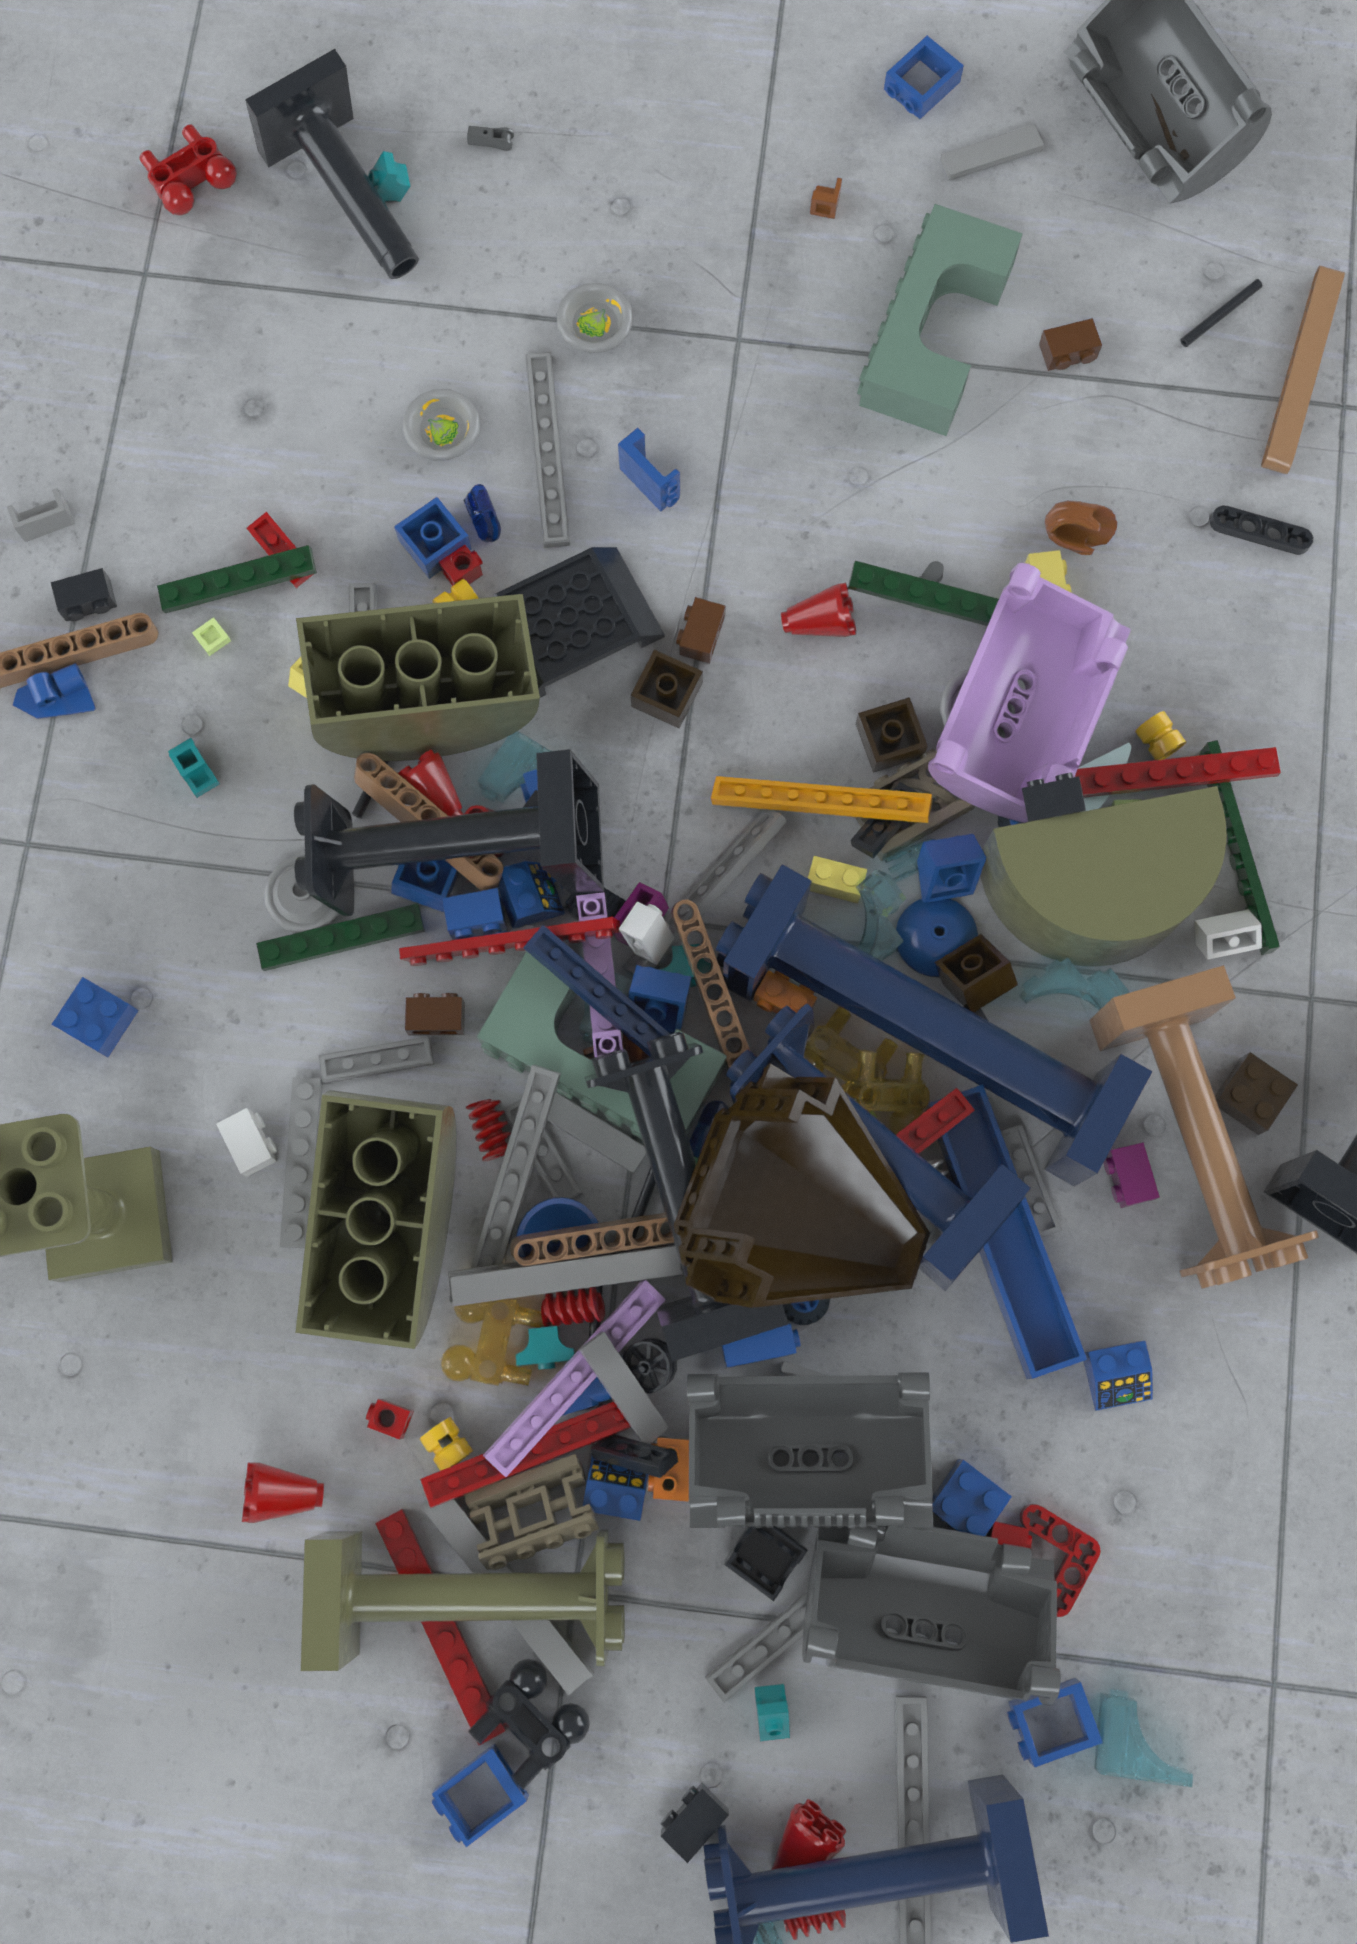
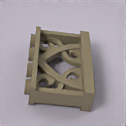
[855,749,975,861]

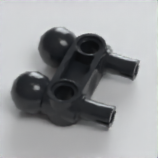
[468,1659,590,1790]

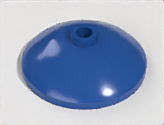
[895,898,978,977]
[516,1197,598,1257]

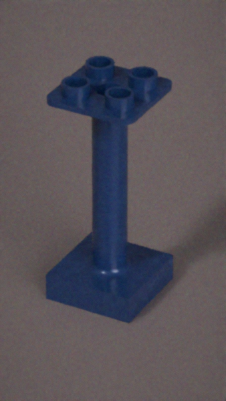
[726,1004,1031,1291]
[703,1774,1049,1944]

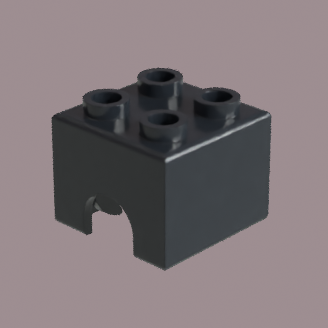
[723,1526,808,1601]

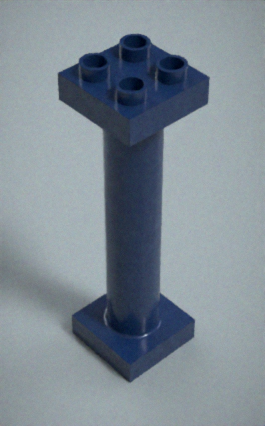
[716,864,1153,1186]

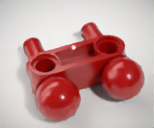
[139,124,237,216]

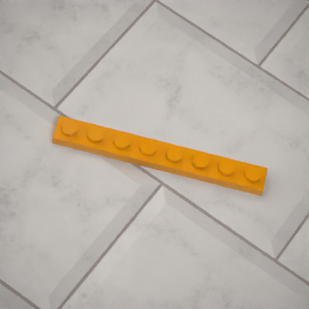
[711,776,932,823]

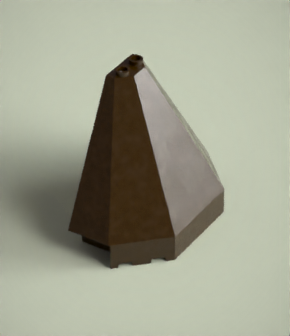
[673,1063,931,1308]

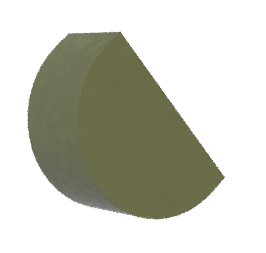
[296,594,540,761]
[980,786,1227,966]
[295,1090,456,1349]

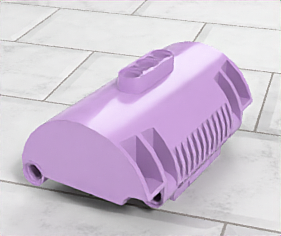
[928,563,1131,823]

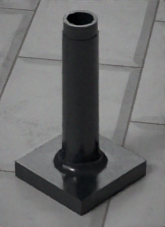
[245,49,419,279]

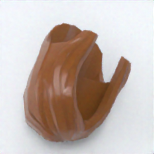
[1045,500,1118,555]

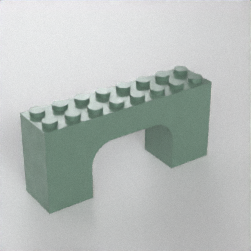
[857,204,1023,436]
[477,951,727,1139]

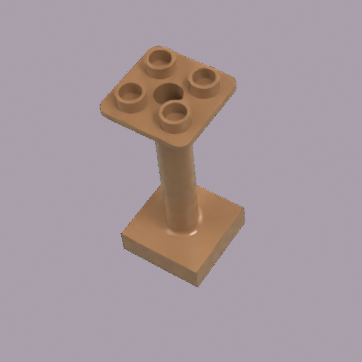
[1089,965,1319,1289]

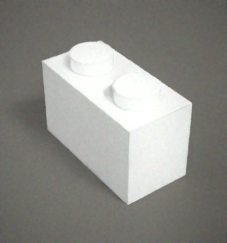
[619,902,675,965]
[1195,909,1262,959]
[216,1108,277,1177]

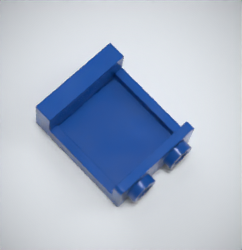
[618,428,680,512]

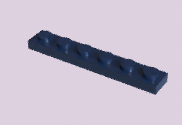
[523,925,670,1056]

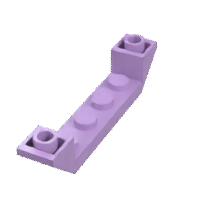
[576,892,623,1057]

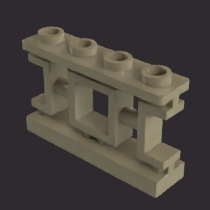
[464,1454,599,1570]

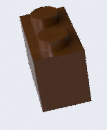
[1039,318,1102,371]
[676,597,726,664]
[405,993,465,1036]

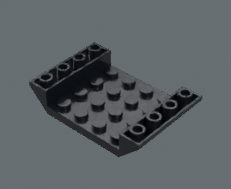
[493,547,665,698]

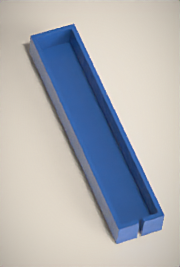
[925,1084,1087,1379]

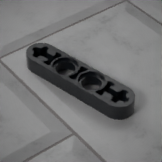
[1210,505,1314,555]

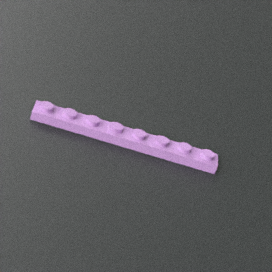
[483,1280,666,1477]

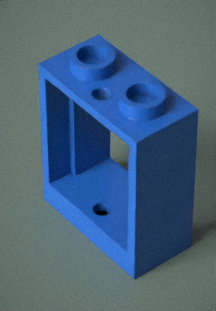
[884,35,964,119]
[722,1324,801,1368]
[1007,1678,1103,1768]
[432,1743,529,1847]

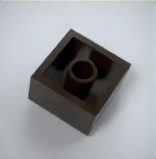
[630,649,703,729]
[855,697,928,773]
[935,934,1018,1013]
[1215,1052,1298,1135]

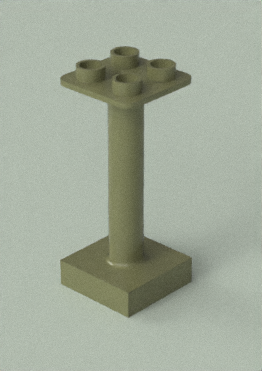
[0,1114,173,1282]
[301,1529,625,1671]

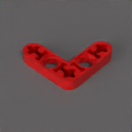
[1020,1504,1101,1617]

